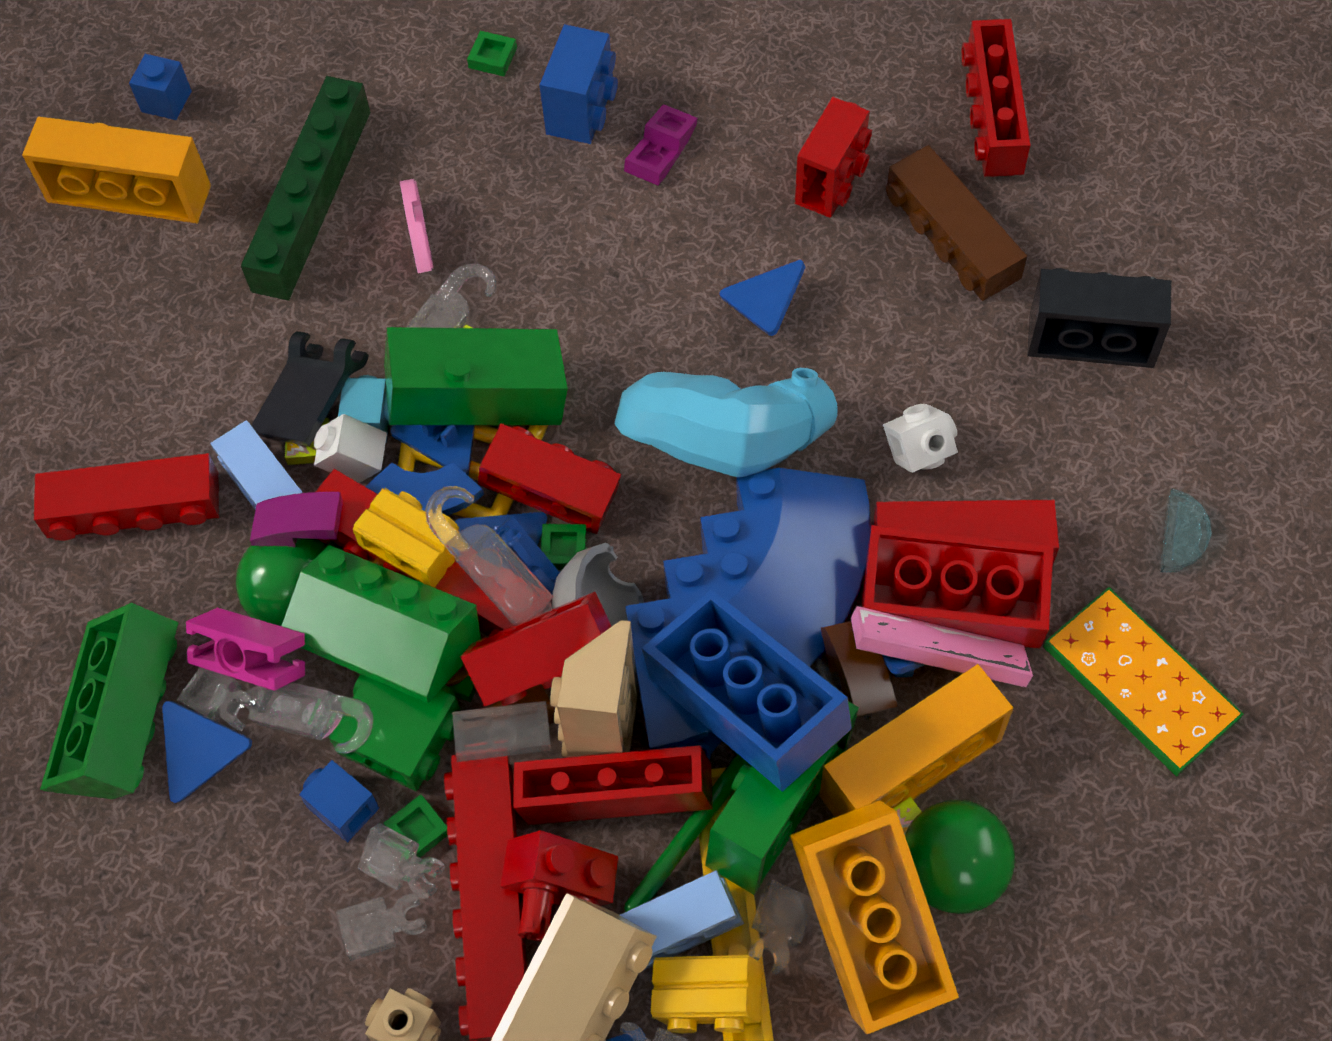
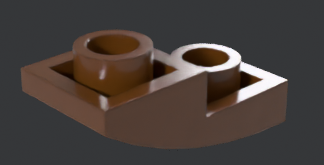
[821,621,897,716]

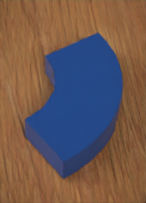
[365,461,485,516]

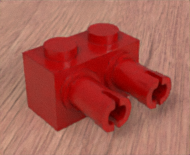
[500,830,618,941]

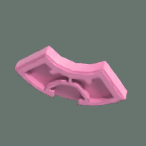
[400,179,433,273]

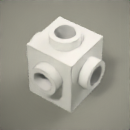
[883,404,958,473]

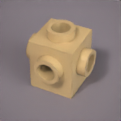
[365,988,441,1041]

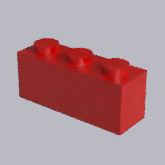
[478,423,622,534]
[460,592,612,707]

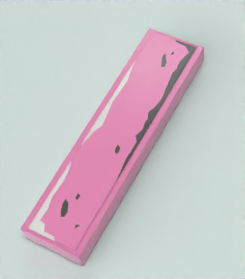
[851,606,1033,687]

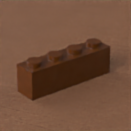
[886,145,1027,301]

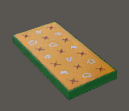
[1043,587,1244,777]

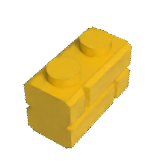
[353,488,463,588]
[651,955,762,1033]

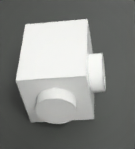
[314,414,387,483]

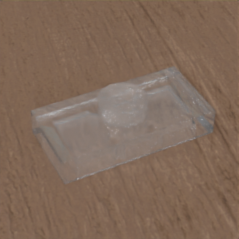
[452,701,551,762]

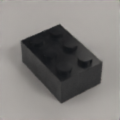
[1027,268,1172,368]

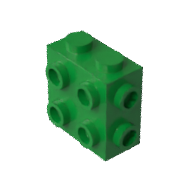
[329,674,463,792]

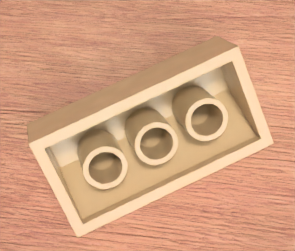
[550,620,638,757]
[491,893,657,1041]

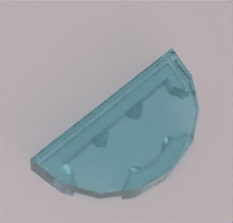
[1160,488,1212,572]

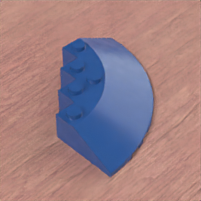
[625,468,871,750]

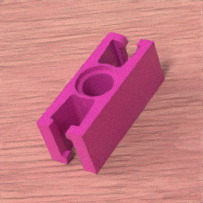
[186,608,305,691]

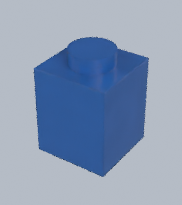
[129,54,191,120]
[299,760,379,843]

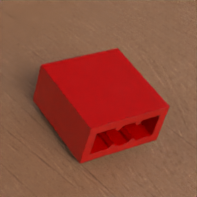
[795,97,872,218]

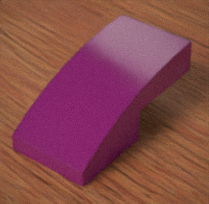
[624,104,698,186]
[250,492,343,547]

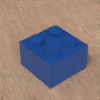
[539,24,618,144]

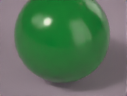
[236,538,328,626]
[905,800,1015,914]

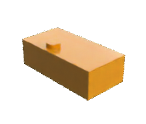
[22,116,211,224]
[820,664,1013,817]
[790,800,959,1034]

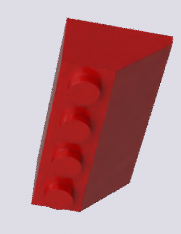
[862,525,1054,649]

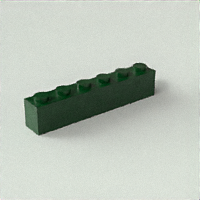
[241,76,371,301]

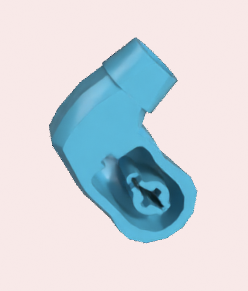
[614,368,837,477]

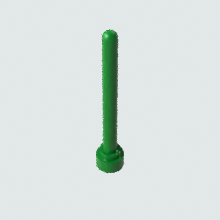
[624,751,751,912]

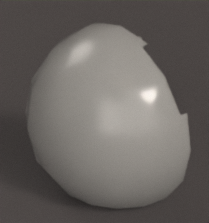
[552,543,644,626]

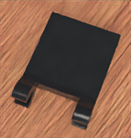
[251,331,369,447]

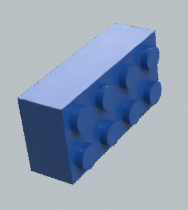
[642,589,852,792]

